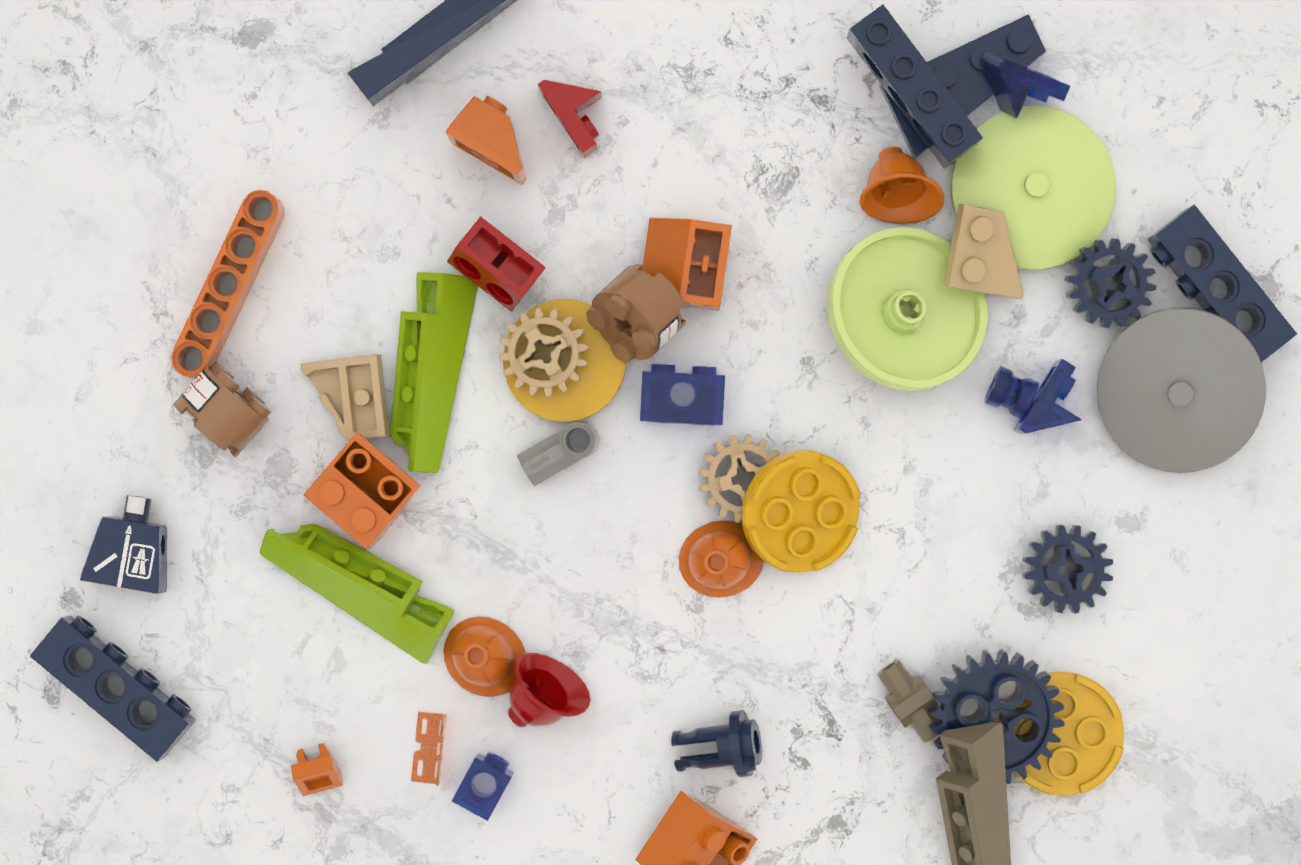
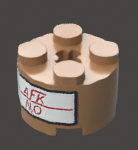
[586,264,686,363]
[173,362,271,457]

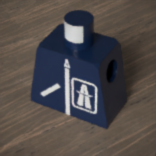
[80,495,167,594]

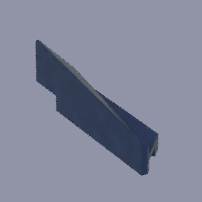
[348,0,517,107]

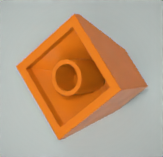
[445,96,526,185]

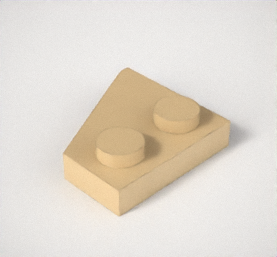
[943,204,1023,299]

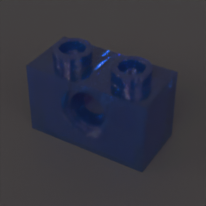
[640,364,725,426]

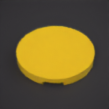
[503,299,626,422]
[742,450,861,572]
[1014,672,1124,795]

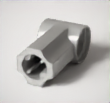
[517,422,599,486]

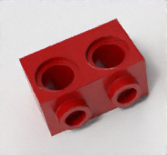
[447,216,546,312]

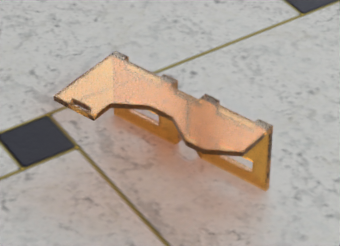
[411,712,447,786]

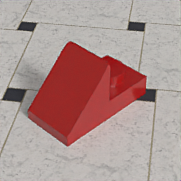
[537,80,602,158]

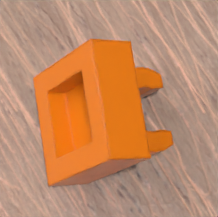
[290,743,343,796]

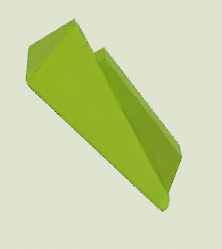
[390,272,478,473]
[260,524,455,664]

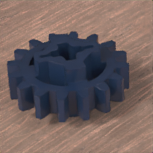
[1064,238,1157,328]
[1022,525,1113,614]

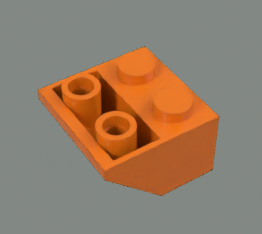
[642,218,732,311]
[303,432,421,549]
[635,791,758,865]

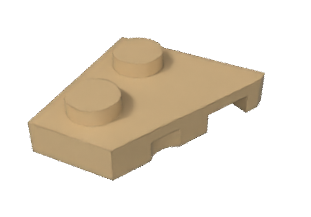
[301,354,390,441]

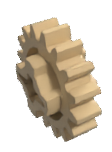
[499,307,589,398]
[698,434,780,523]

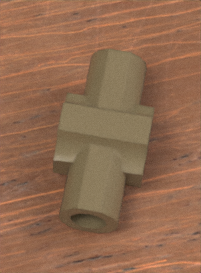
[877,659,939,743]

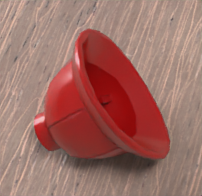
[508,653,591,727]

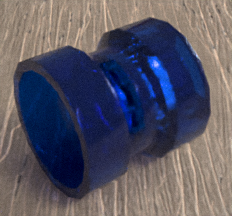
[984,366,1039,419]

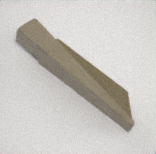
[936,722,1011,865]

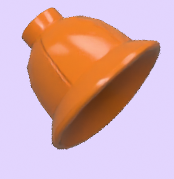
[859,147,945,224]
[679,520,764,597]
[443,617,526,697]

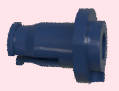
[671,710,762,778]

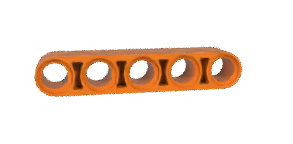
[171,190,285,378]

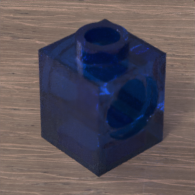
[452,751,514,821]

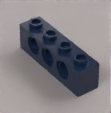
[846,4,983,169]
[1148,204,1297,363]
[30,615,196,762]

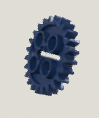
[928,649,1065,784]

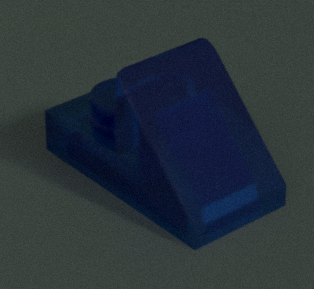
[982,51,1070,118]
[1013,359,1082,434]

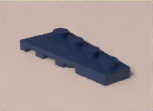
[879,14,1046,159]

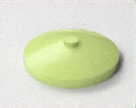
[950,106,1116,270]
[827,227,988,391]

